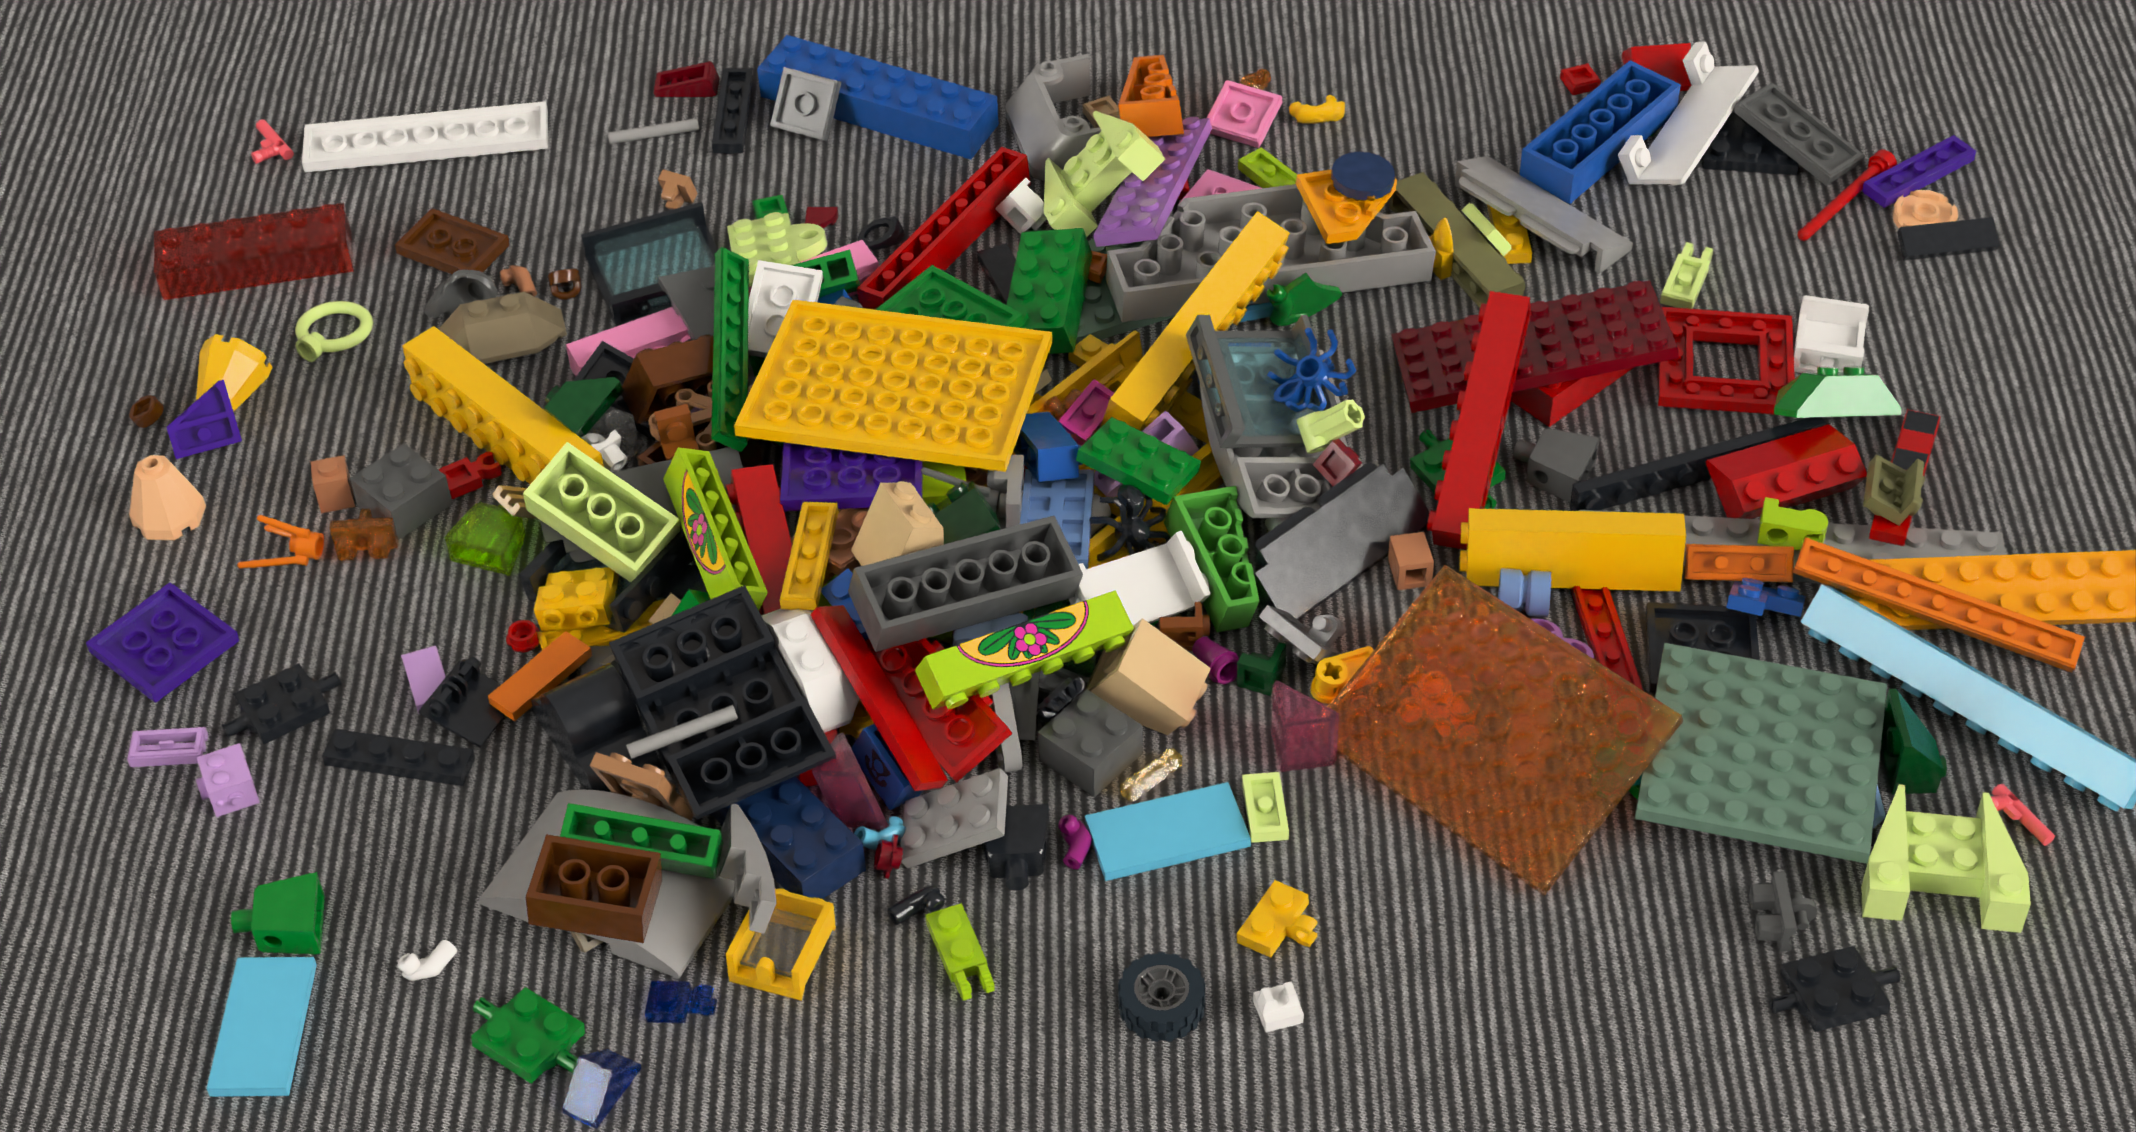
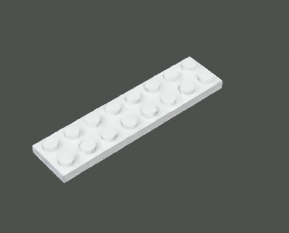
[302,101,548,172]

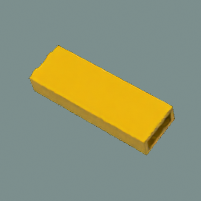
[1459,508,1686,591]

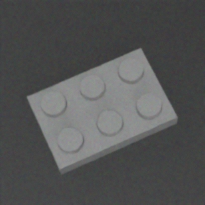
[901,768,1008,869]

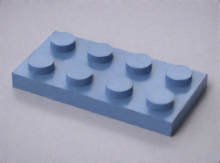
[1020,469,1095,569]

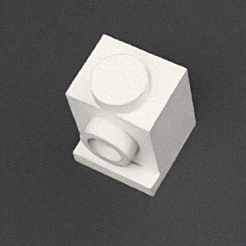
[995,178,1047,234]

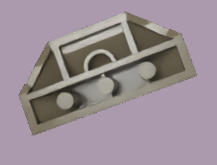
[439,292,567,364]

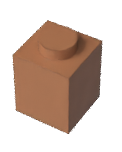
[310,455,355,513]
[1388,532,1434,590]

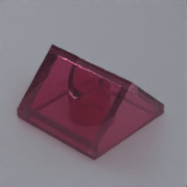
[1271,681,1339,772]
[812,733,889,830]

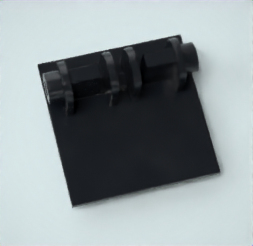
[418,656,506,748]

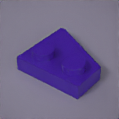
[166,379,242,459]

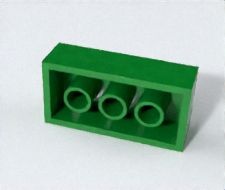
[1007,228,1093,354]

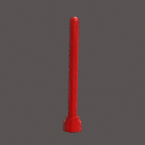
[1797,149,1897,241]

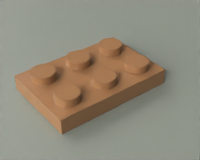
[590,752,694,821]

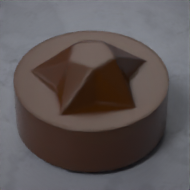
[129,395,164,428]

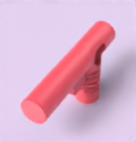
[251,119,294,164]
[1991,784,2055,846]

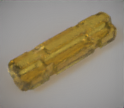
[1120,748,1182,802]

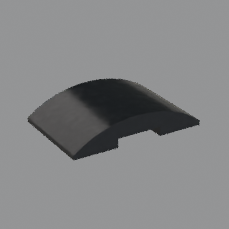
[609,585,836,819]

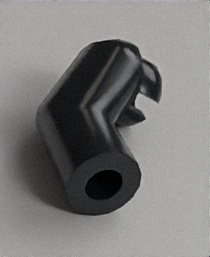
[887,885,945,925]

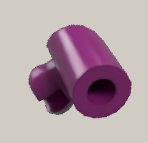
[1058,814,1092,869]

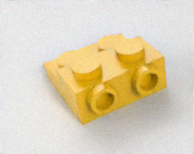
[534,567,619,631]

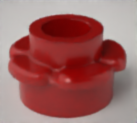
[506,620,540,652]

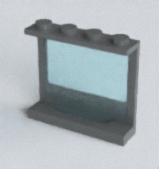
[1186,315,1337,448]

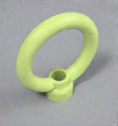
[295,301,373,362]

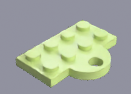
[727,212,827,287]

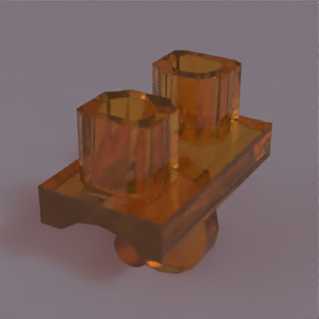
[329,508,399,561]

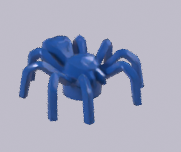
[1267,328,1356,412]

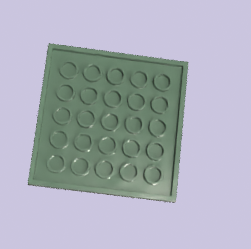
[1635,643,1887,864]

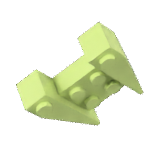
[1044,111,1165,237]
[1861,784,2031,933]

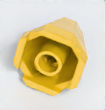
[196,334,273,411]

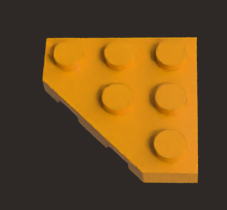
[1296,170,1397,244]

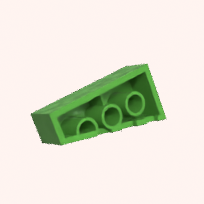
[1163,486,1259,632]

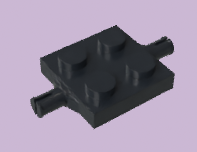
[222,663,342,745]
[1769,945,1901,1032]

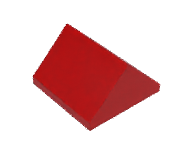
[1622,43,1691,91]

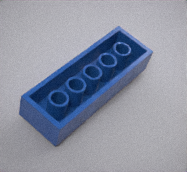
[1519,60,1681,204]

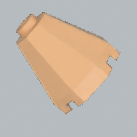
[129,455,206,540]

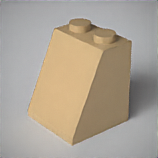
[851,481,944,566]
[1084,618,1211,735]

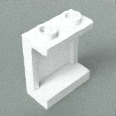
[1794,295,1869,373]

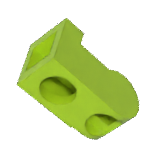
[1757,497,1828,550]

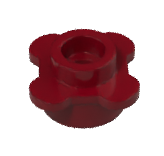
[874,834,903,879]

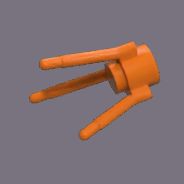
[237,515,324,568]

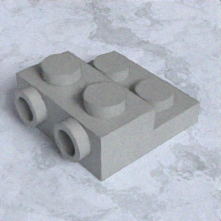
[987,455,1024,529]

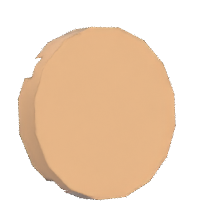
[1893,190,1958,228]

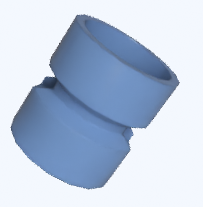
[1497,568,1551,618]

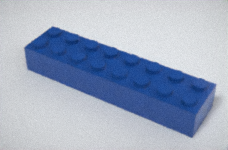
[757,35,999,160]

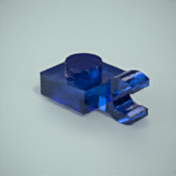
[644,981,717,1023]

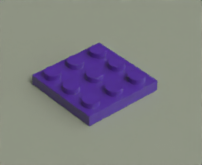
[86,582,240,703]

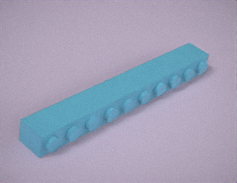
[1801,585,2136,811]

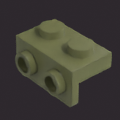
[1863,454,1925,525]

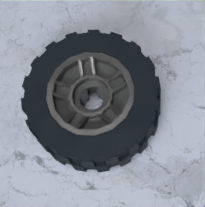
[1118,952,1205,1042]

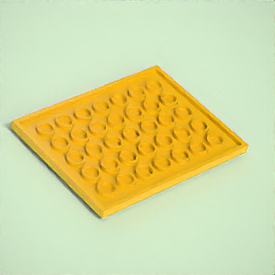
[734,300,1052,472]

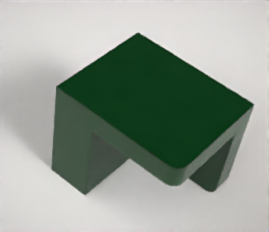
[1237,642,1287,696]

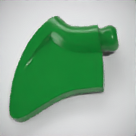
[1267,273,1342,326]

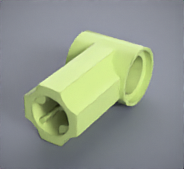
[1296,399,1365,454]

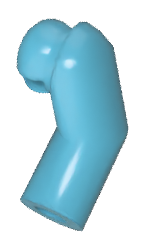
[854,816,906,851]

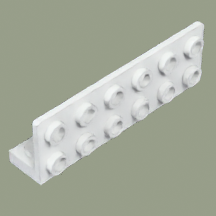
[1618,42,1759,185]

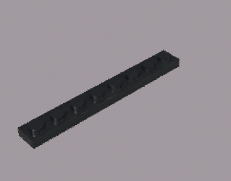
[1570,417,1826,511]

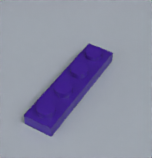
[1862,135,1976,208]

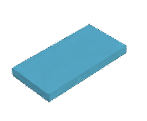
[1085,782,1251,881]
[206,957,317,1097]

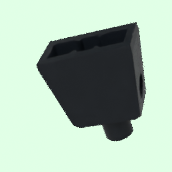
[981,804,1050,891]

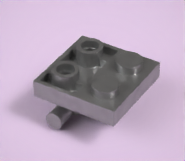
[1259,605,1346,665]

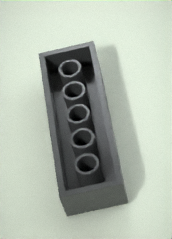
[848,516,1083,652]

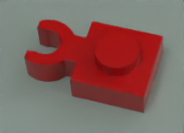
[438,452,502,499]

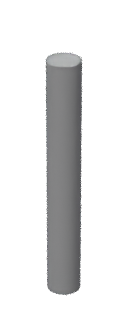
[607,118,699,144]
[626,705,738,759]

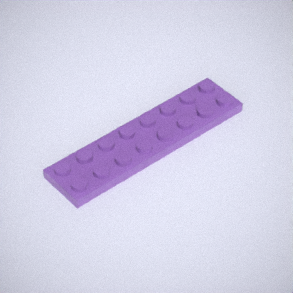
[1093,117,1212,247]

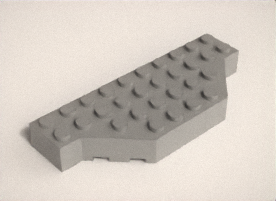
[1106,184,1436,322]

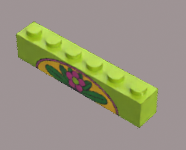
[663,447,768,611]
[915,590,1134,710]

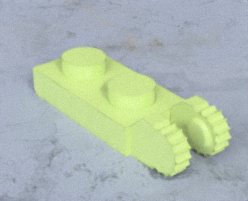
[1660,242,1713,309]

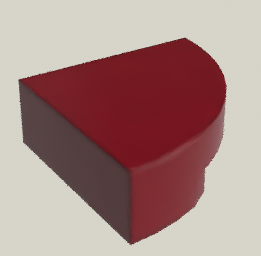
[805,207,839,228]

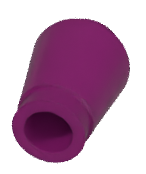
[1192,637,1239,684]

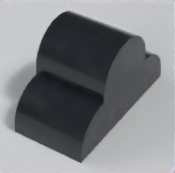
[531,663,662,792]

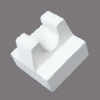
[1253,981,1304,1032]

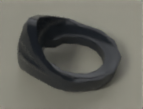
[858,216,905,251]

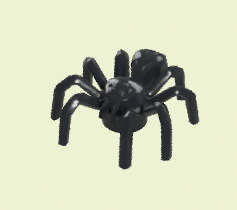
[1089,485,1171,561]

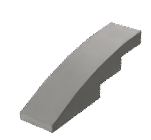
[719,804,776,934]

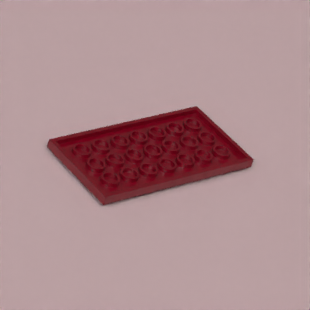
[1391,280,1679,413]

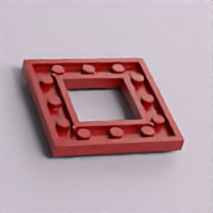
[1658,307,1795,415]

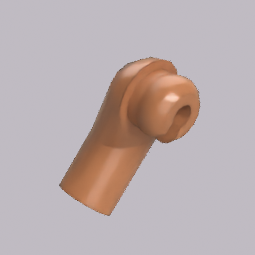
[500,265,537,297]

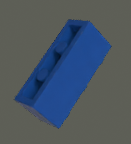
[1013,412,1082,482]

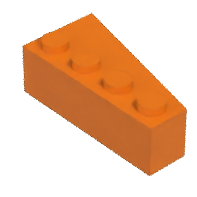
[1118,55,1184,138]

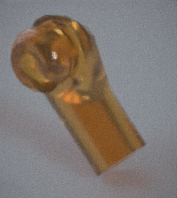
[1240,69,1271,90]

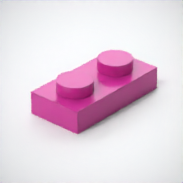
[1058,379,1114,446]

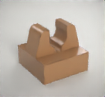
[658,170,698,210]

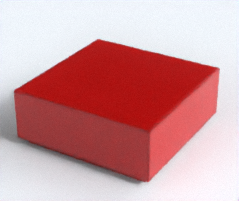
[1560,63,1601,96]

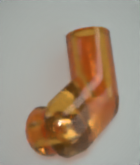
[1043,389,1081,420]

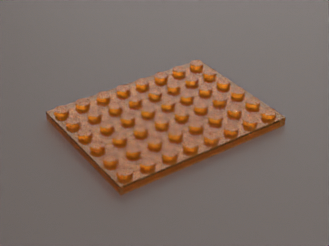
[1309,565,1683,896]

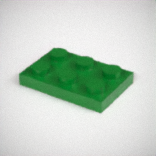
[1076,417,1201,505]

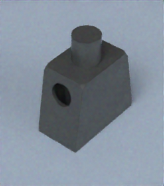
[1513,428,1600,502]

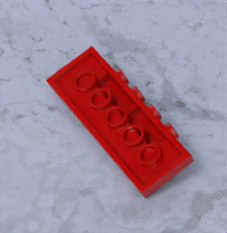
[865,638,1013,783]

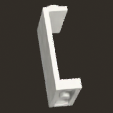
[1069,531,1211,625]

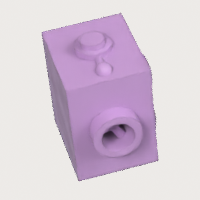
[195,743,260,817]

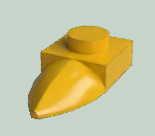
[1429,218,1453,280]

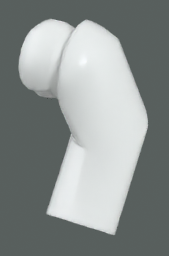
[398,940,457,981]

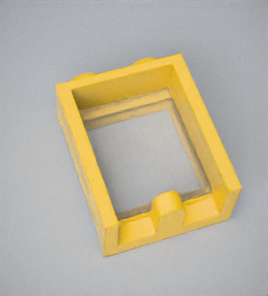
[725,888,836,1001]

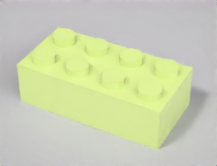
[523,442,680,582]

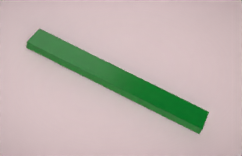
[711,247,749,452]

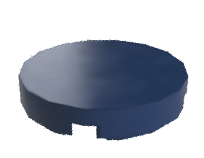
[1331,152,1395,200]

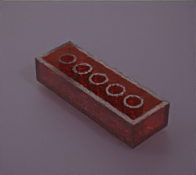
[154,203,354,300]

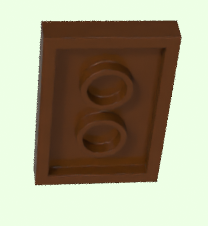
[395,208,510,274]

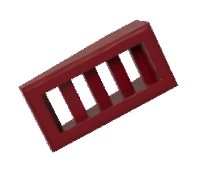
[653,61,720,97]

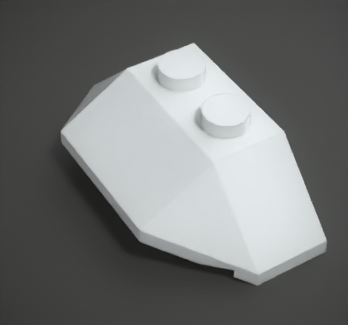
[761,609,859,733]

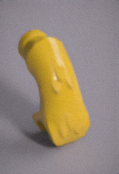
[1289,95,1345,124]

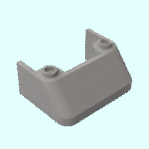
[1005,54,1101,181]

